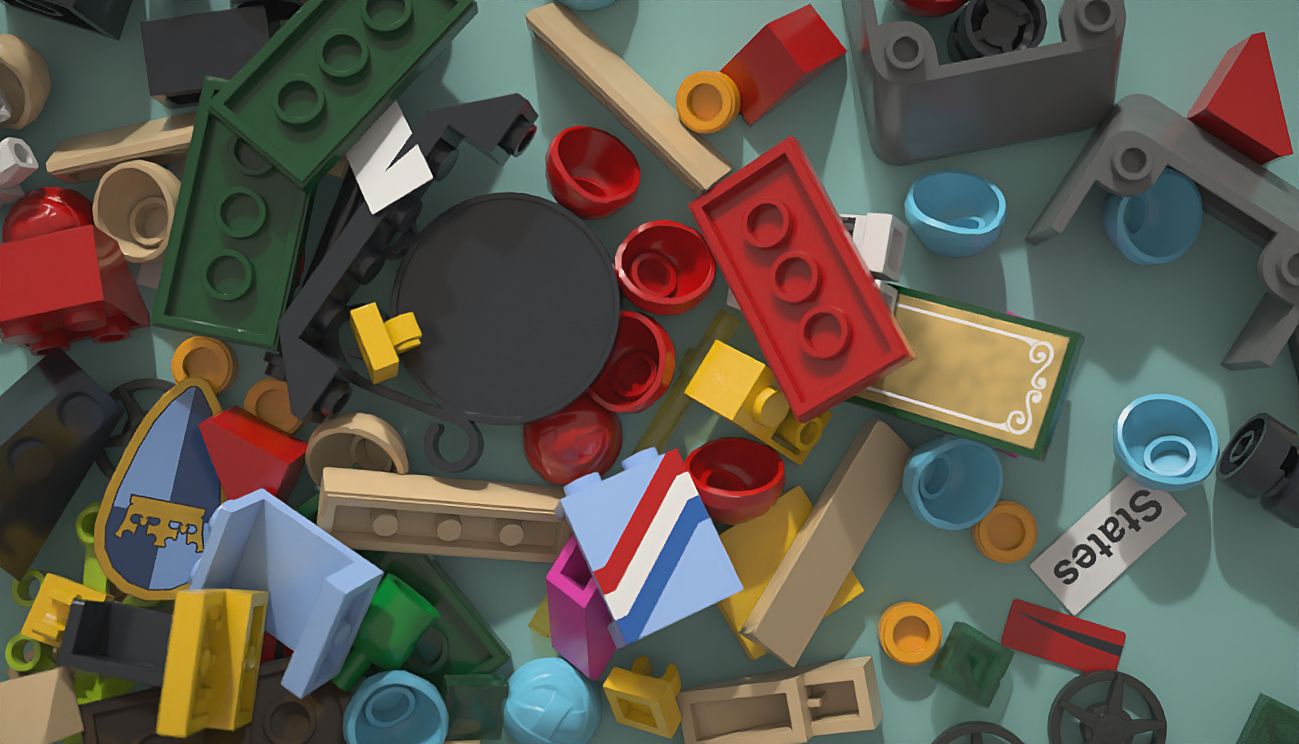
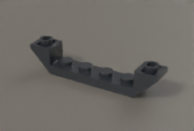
[278,93,539,424]

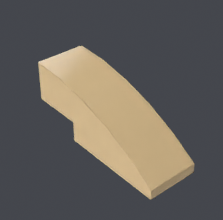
[676,656,883,744]

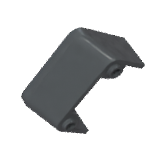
[841,0,1126,166]
[1025,94,1299,371]

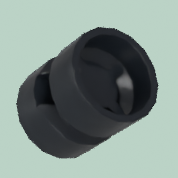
[947,0,1047,63]
[1215,413,1299,528]

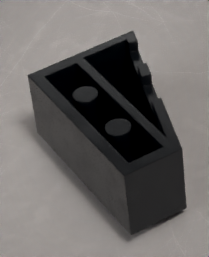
[0,346,125,582]

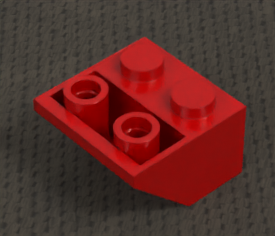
[0,224,151,356]

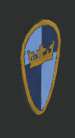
[93,376,227,601]

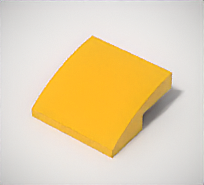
[716,484,865,661]
[157,589,270,737]

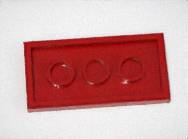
[687,136,917,424]

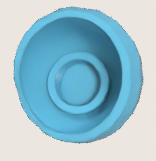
[1101,166,1203,265]
[904,169,1008,258]
[1113,393,1220,492]
[901,433,1003,530]
[500,657,603,744]
[343,670,449,744]

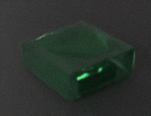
[928,621,1015,709]
[441,674,510,741]
[1236,693,1299,744]

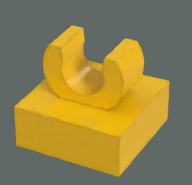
[350,302,422,385]
[20,573,115,649]
[603,656,682,739]

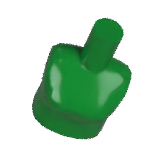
[331,573,440,692]

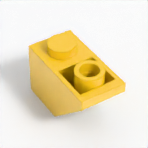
[684,340,833,466]

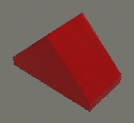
[719,4,847,127]
[1185,32,1293,166]
[198,405,308,504]

